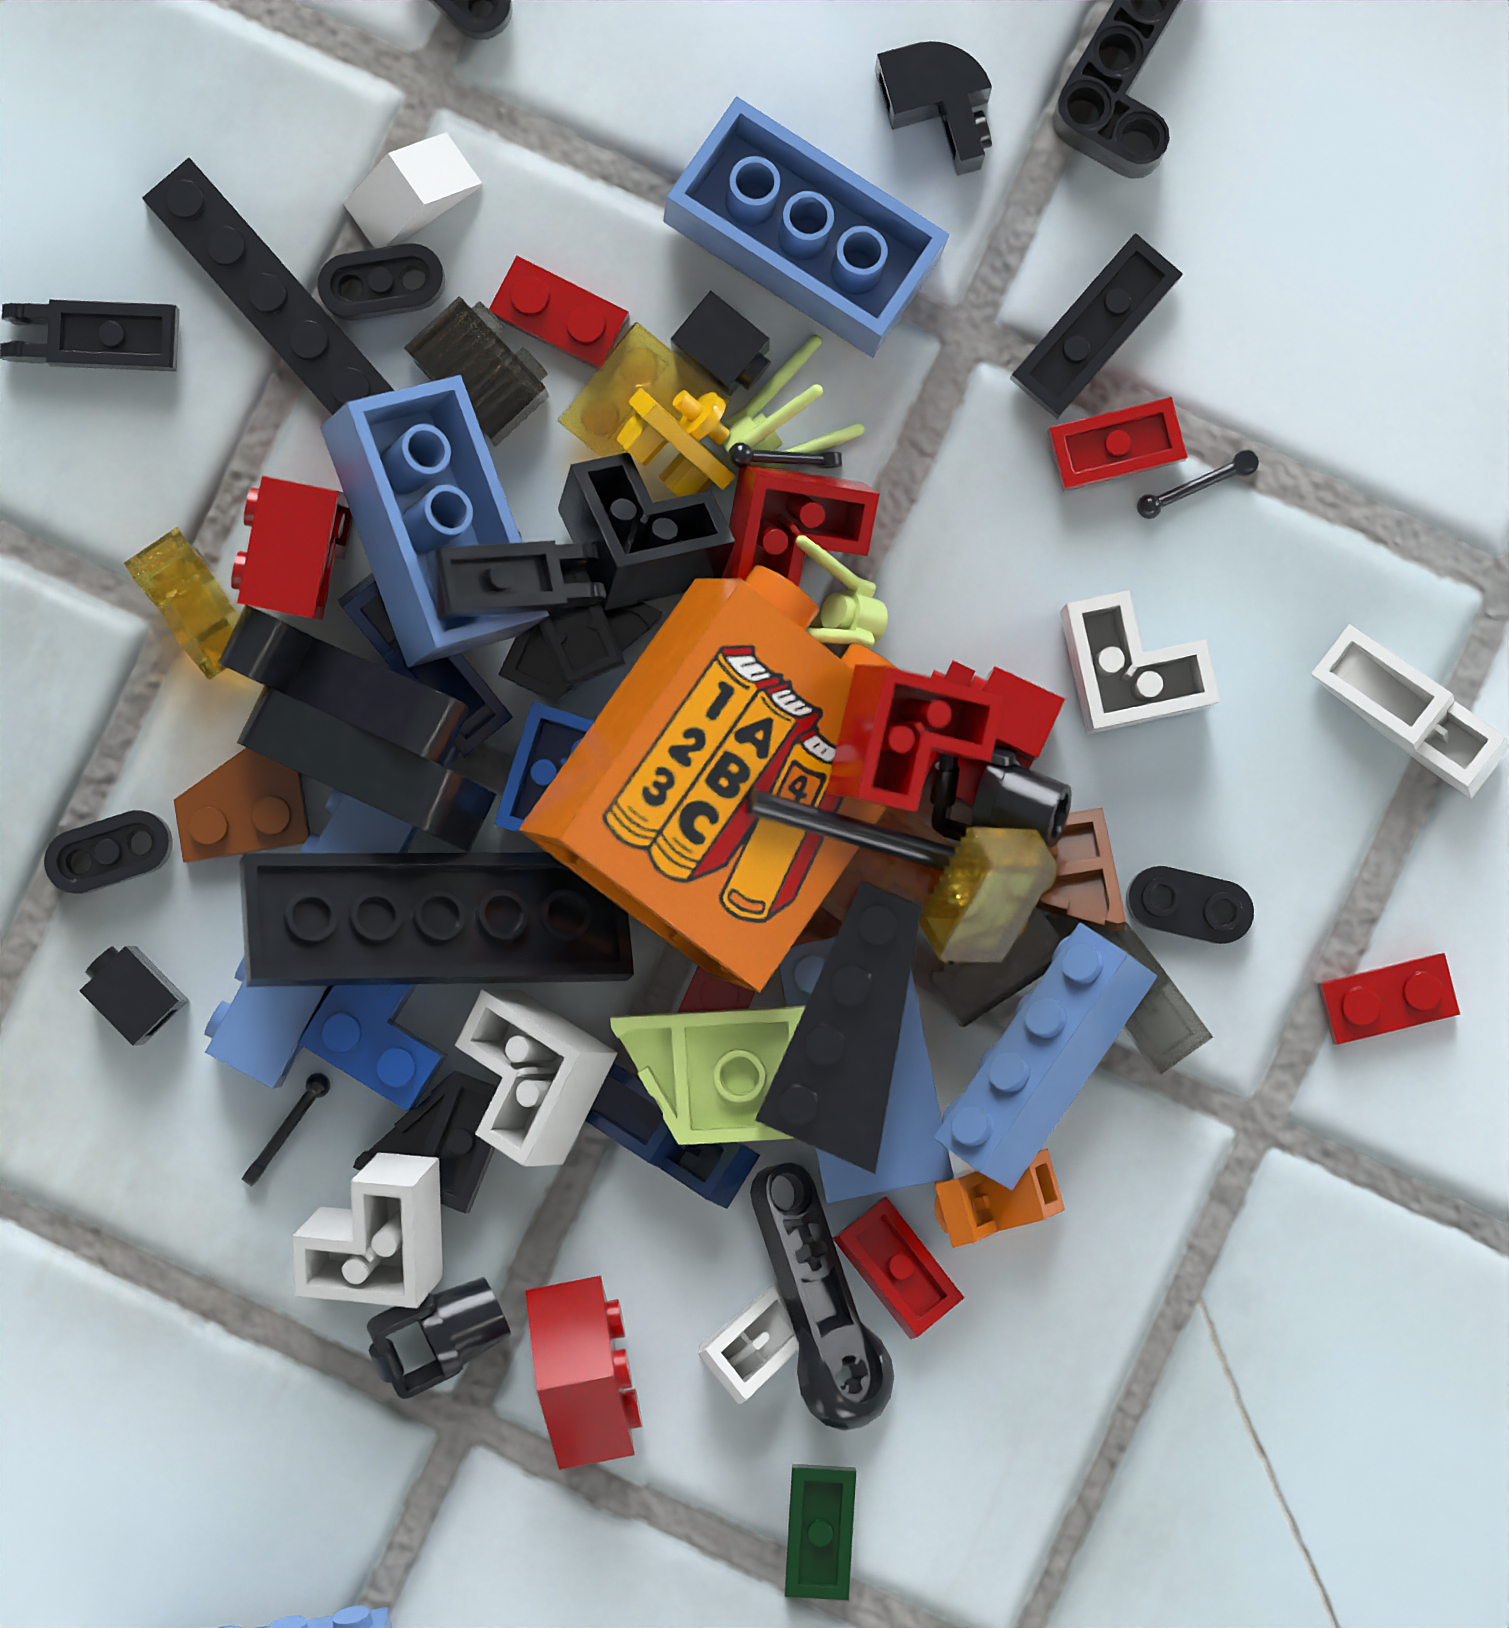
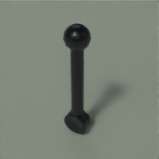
[728,442,842,468]
[1137,450,1259,519]
[241,1073,330,1187]

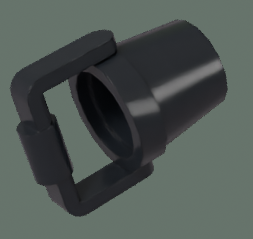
[930,744,1072,850]
[367,1277,511,1399]

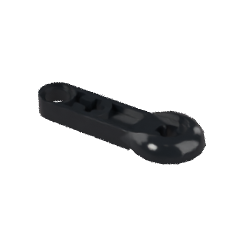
[750,1162,894,1431]

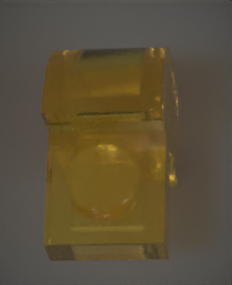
[124,527,242,680]

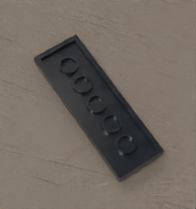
[239,852,634,987]

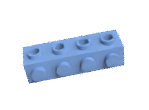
[933,922,1158,1190]

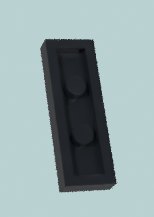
[1010,233,1183,420]

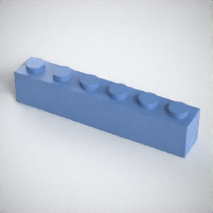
[204,747,460,1089]

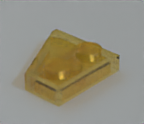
[556,322,731,458]

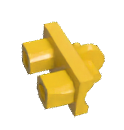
[616,388,736,497]

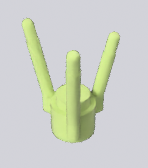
[722,335,864,469]
[796,535,888,649]

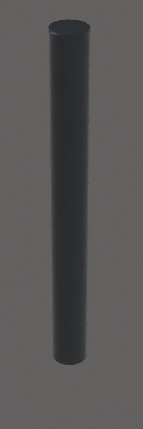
[745,789,991,882]

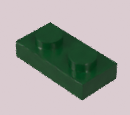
[784,1464,856,1601]

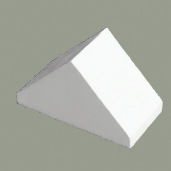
[343,133,483,249]
[698,1283,799,1405]

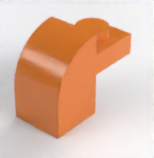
[934,1148,1065,1248]

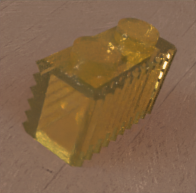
[919,828,1058,964]

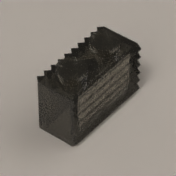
[404,296,549,447]
[929,907,1061,1028]

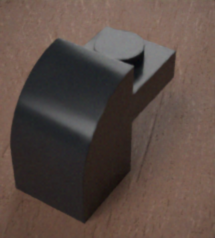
[875,41,992,176]

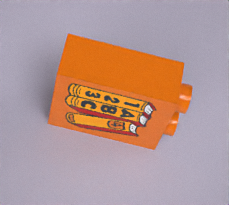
[518,566,898,992]

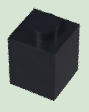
[670,290,771,398]
[79,946,189,1046]

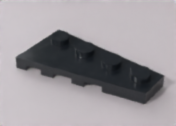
[755,879,922,1174]

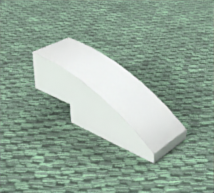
[1311,624,1509,799]

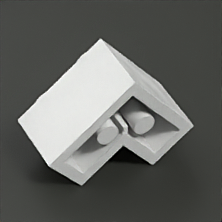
[1060,590,1220,734]
[455,989,618,1167]
[292,1152,443,1308]

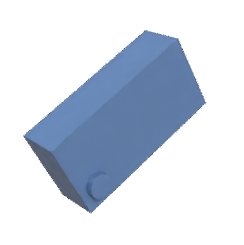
[663,96,950,358]
[320,375,549,668]
[778,937,954,1203]

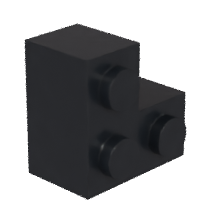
[558,452,735,611]

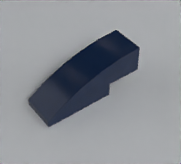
[337,572,513,757]
[584,1062,760,1209]

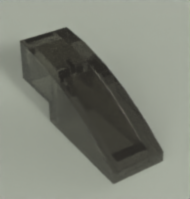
[1042,913,1213,1075]

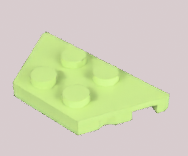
[611,1005,806,1145]

